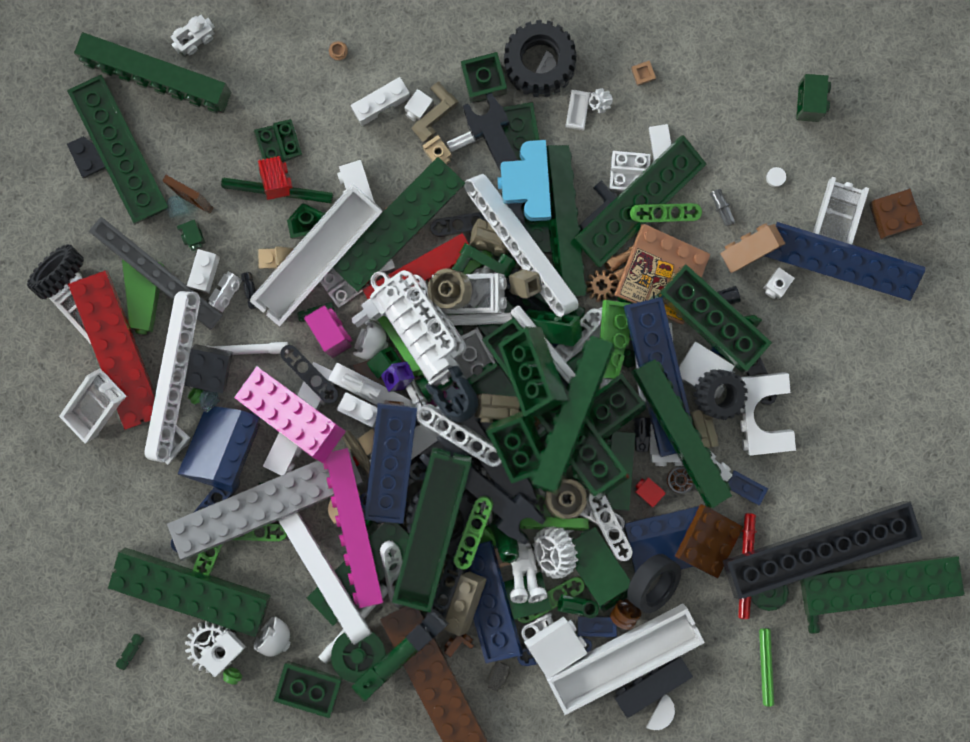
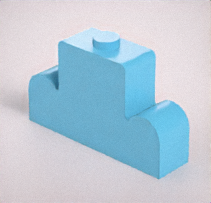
[497,140,551,221]

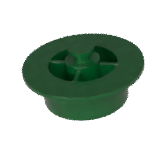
[331,631,386,683]

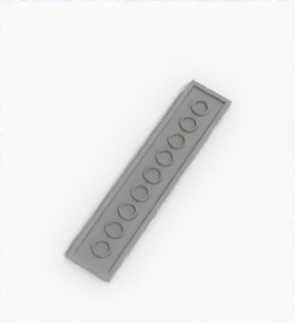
[167,449,363,561]

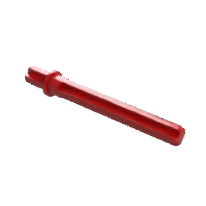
[738,513,757,619]

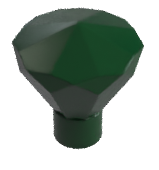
[744,315,762,328]
[622,349,636,368]

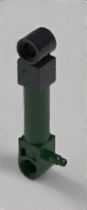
[351,609,449,702]

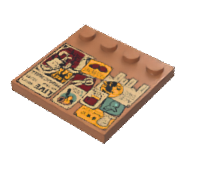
[614,224,710,325]

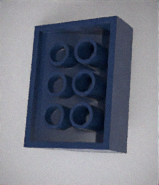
[177,405,260,493]
[624,506,699,573]

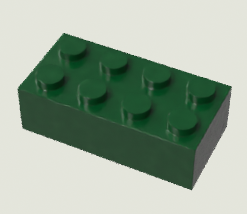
[498,326,568,417]

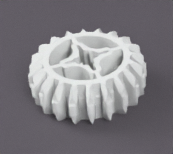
[532,526,578,579]
[185,621,236,673]

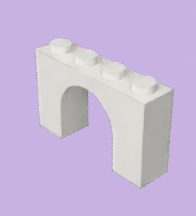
[740,372,796,455]

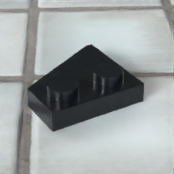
[67,136,105,179]

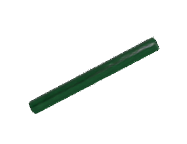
[221,178,333,203]

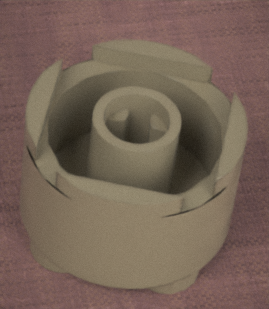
[427,269,472,310]
[544,479,587,519]

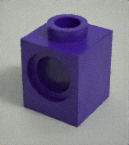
[381,362,415,392]

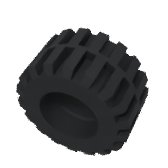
[694,369,748,420]

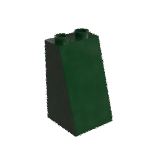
[572,527,631,613]

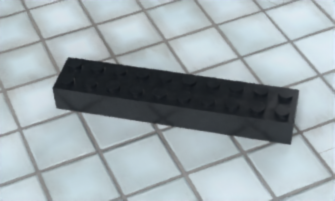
[722,501,923,600]

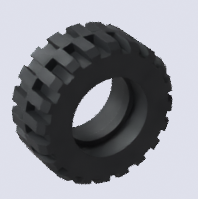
[504,20,577,98]
[407,487,481,557]

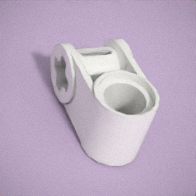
[521,612,554,641]

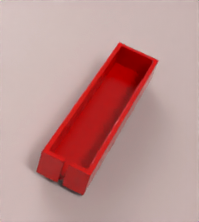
[68,270,156,430]

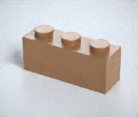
[720,223,785,273]

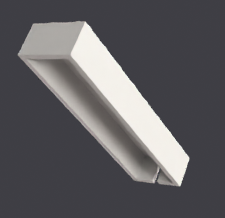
[250,183,382,327]
[546,604,705,715]

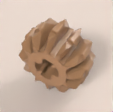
[585,270,617,302]

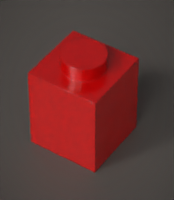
[635,477,666,507]

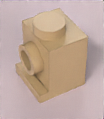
[423,135,452,165]

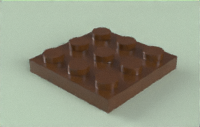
[675,504,743,579]

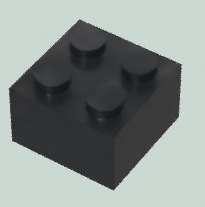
[184,344,233,393]

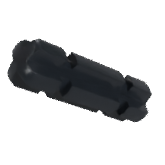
[241,272,257,309]

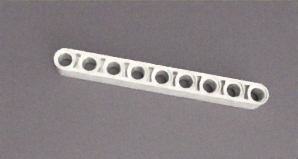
[464,174,578,317]
[145,291,200,462]
[278,512,371,645]

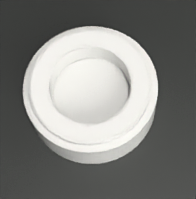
[766,167,786,187]

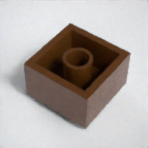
[869,189,923,240]

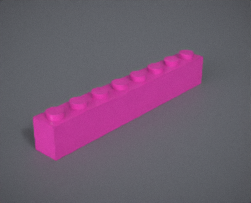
[323,448,383,608]

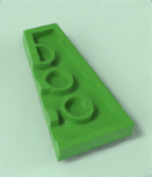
[600,300,630,380]

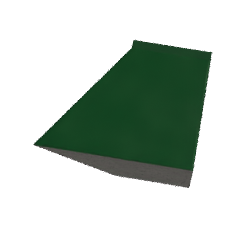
[287,203,325,239]

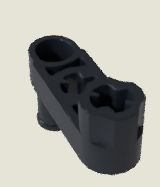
[579,180,618,232]

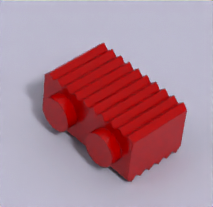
[258,156,292,200]

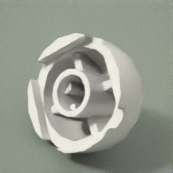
[353,320,388,360]
[254,617,291,657]

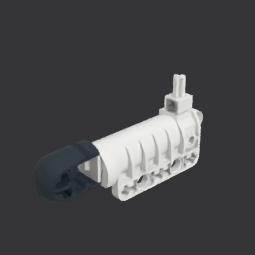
[351,271,478,422]

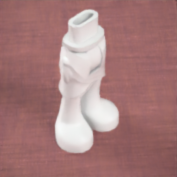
[510,541,547,603]

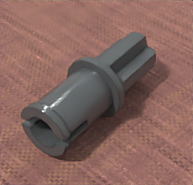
[710,189,735,227]

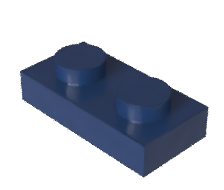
[727,470,768,506]
[577,616,617,637]

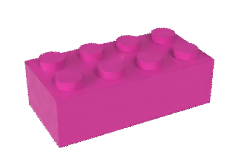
[304,305,353,358]

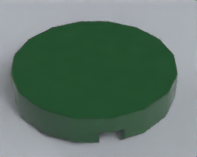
[751,584,789,611]

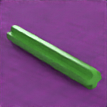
[759,628,774,707]

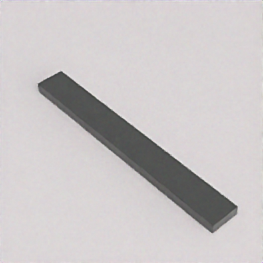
[88,217,223,330]

